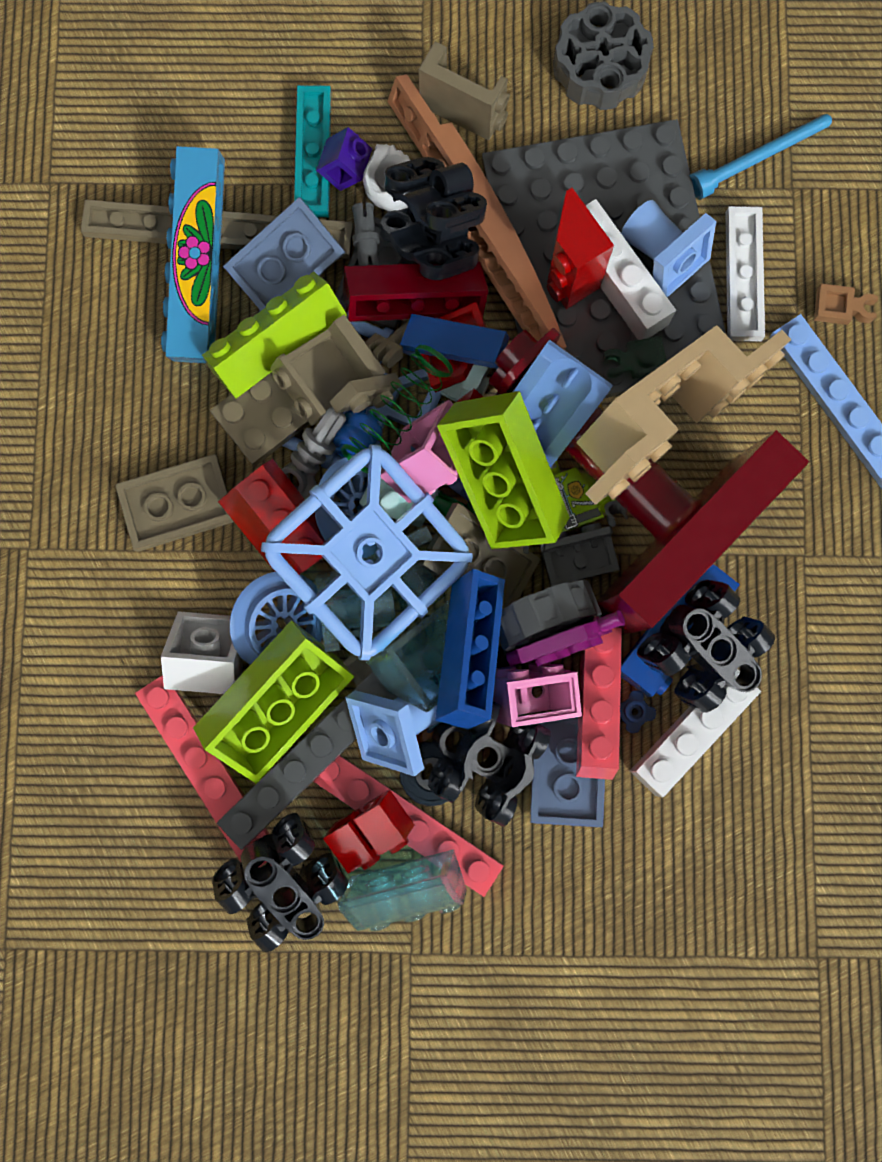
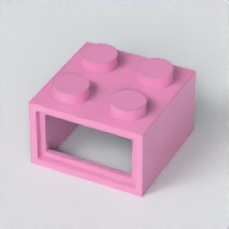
[380,400,459,503]
[493,662,582,727]

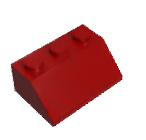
[547,187,614,310]
[218,458,326,575]

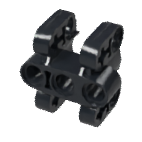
[380,157,487,280]
[637,579,775,713]
[428,701,551,827]
[212,813,348,952]

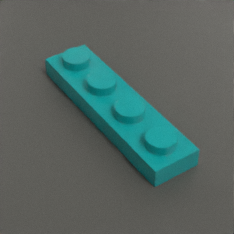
[294,85,332,217]

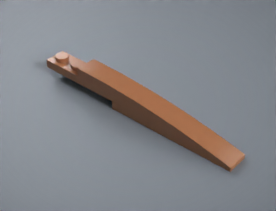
[387,74,567,350]

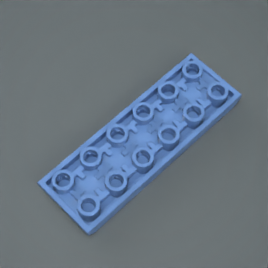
[448,340,613,501]

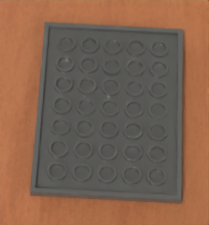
[482,119,726,398]

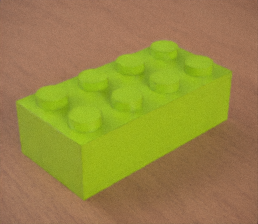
[437,391,570,549]
[193,620,355,784]

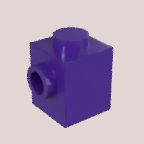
[316,127,373,191]

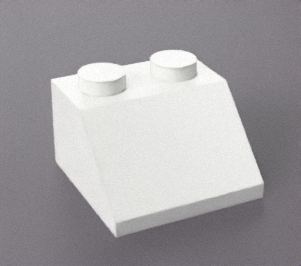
[161,611,243,694]

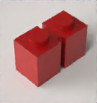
[323,790,415,874]

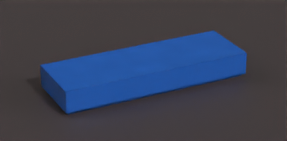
[400,314,510,369]

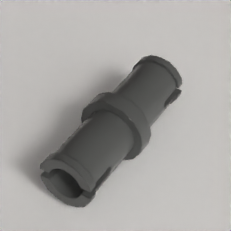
[352,202,380,266]

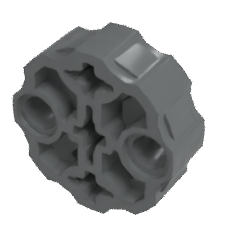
[553,1,654,110]
[499,580,602,655]

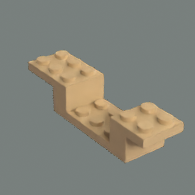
[576,325,791,505]

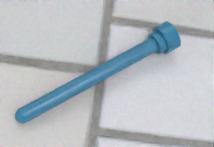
[689,114,832,200]

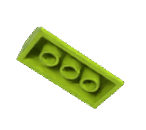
[202,271,347,399]

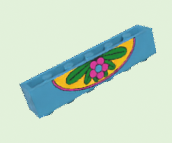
[161,146,225,363]

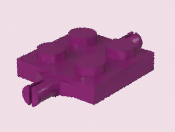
[506,610,625,667]

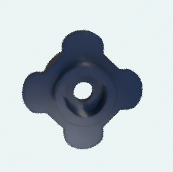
[620,691,656,733]

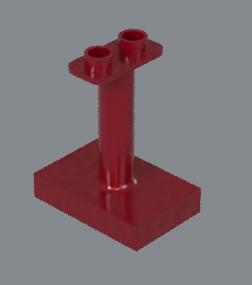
[488,328,810,635]

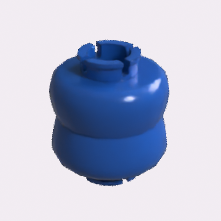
[332,409,383,458]

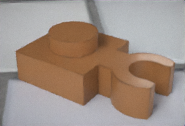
[814,283,878,325]

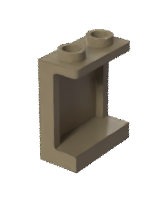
[418,41,510,140]
[270,314,386,426]

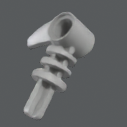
[281,407,346,502]

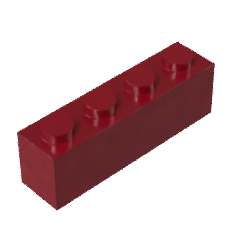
[343,262,488,322]

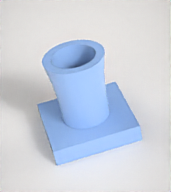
[621,200,716,297]
[345,678,440,776]

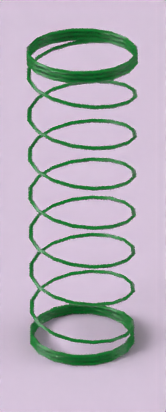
[341,345,453,474]

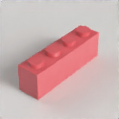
[576,627,622,780]

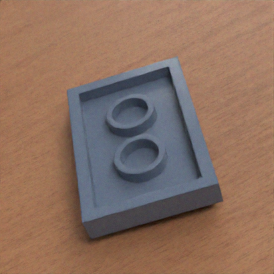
[223,197,346,311]
[530,717,605,827]

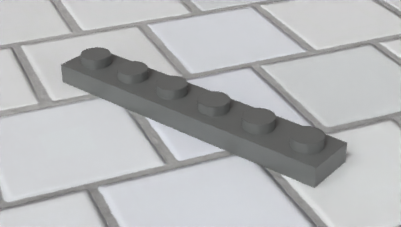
[217,670,399,850]

